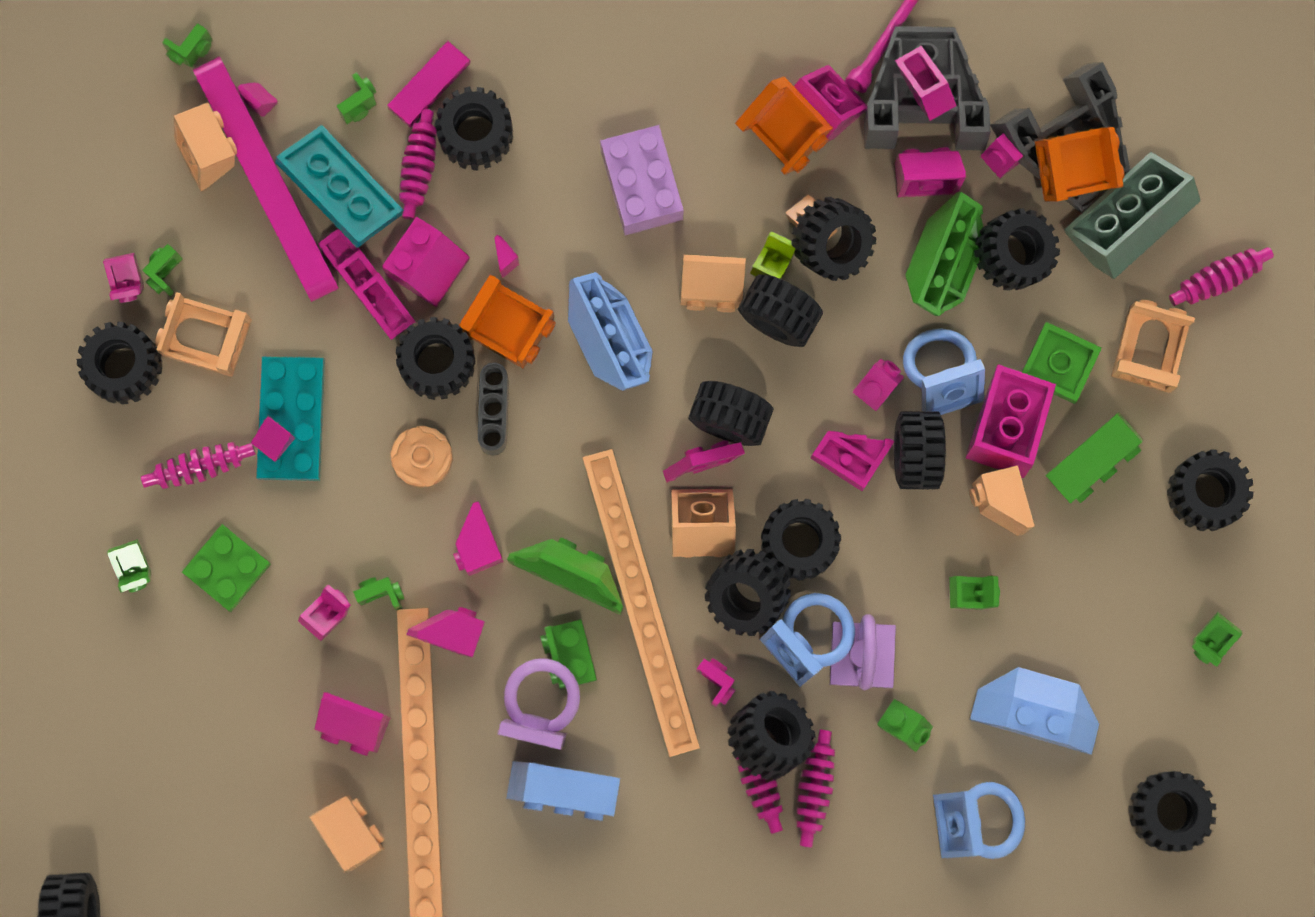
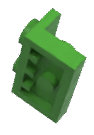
[540,619,597,690]

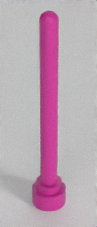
[845,0,918,93]

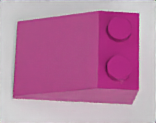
[965,364,1056,478]

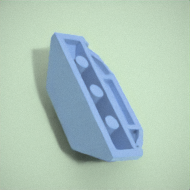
[568,272,653,391]
[969,667,1099,755]

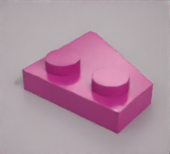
[811,430,895,491]
[663,441,745,483]

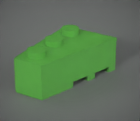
[1045,412,1143,504]

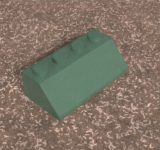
[1064,152,1201,279]

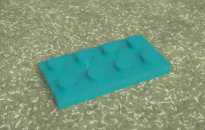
[275,125,403,248]
[256,357,325,481]

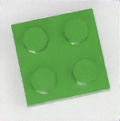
[1022,322,1102,404]
[182,524,271,612]

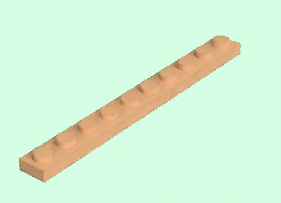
[583,449,700,757]
[397,608,443,917]

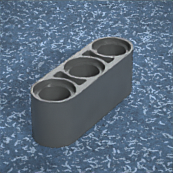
[477,362,509,456]

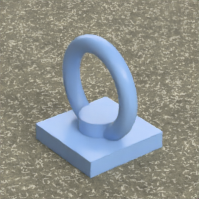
[903,329,985,415]
[759,593,855,687]
[933,782,1025,859]

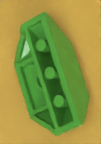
[905,192,984,316]
[507,538,623,615]

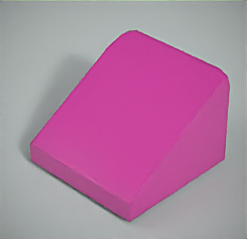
[237,82,278,117]
[494,235,519,278]
[251,416,295,462]

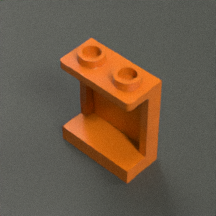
[735,76,833,175]
[1035,127,1124,202]
[459,275,556,369]

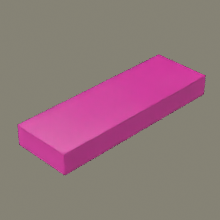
[387,41,471,128]

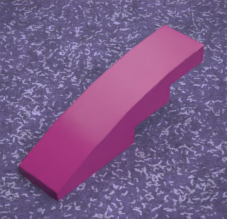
[317,229,416,340]

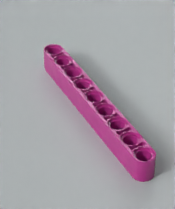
[192,56,339,302]

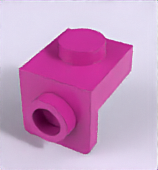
[980,133,1023,179]
[103,253,144,303]
[853,359,904,411]
[298,585,351,641]
[696,658,736,707]

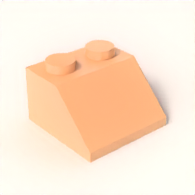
[174,102,237,191]
[680,255,746,312]
[970,466,1034,536]
[671,489,736,558]
[309,796,385,872]

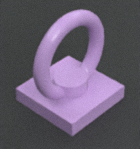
[830,614,896,690]
[498,658,580,749]

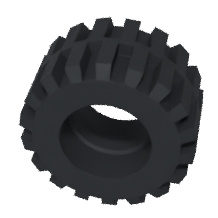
[435,87,513,170]
[791,197,877,281]
[974,208,1060,291]
[738,275,823,347]
[395,317,476,400]
[77,322,162,405]
[688,381,774,446]
[894,411,946,489]
[1167,449,1254,531]
[761,499,841,581]
[705,549,791,636]
[727,691,815,780]
[1129,771,1217,852]
[38,873,100,917]

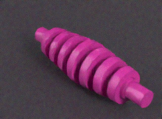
[399,109,437,220]
[1169,247,1274,306]
[141,442,256,489]
[796,729,835,848]
[736,758,783,834]

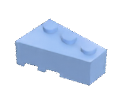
[506,761,620,821]

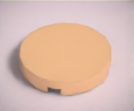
[390,426,453,488]

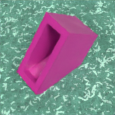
[895,46,956,121]
[453,501,503,576]
[406,607,485,657]

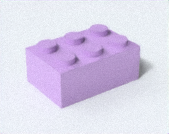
[600,125,684,235]

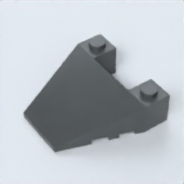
[864,26,991,150]
[990,62,1130,214]

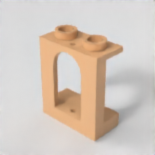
[155,292,252,377]
[1111,300,1195,393]

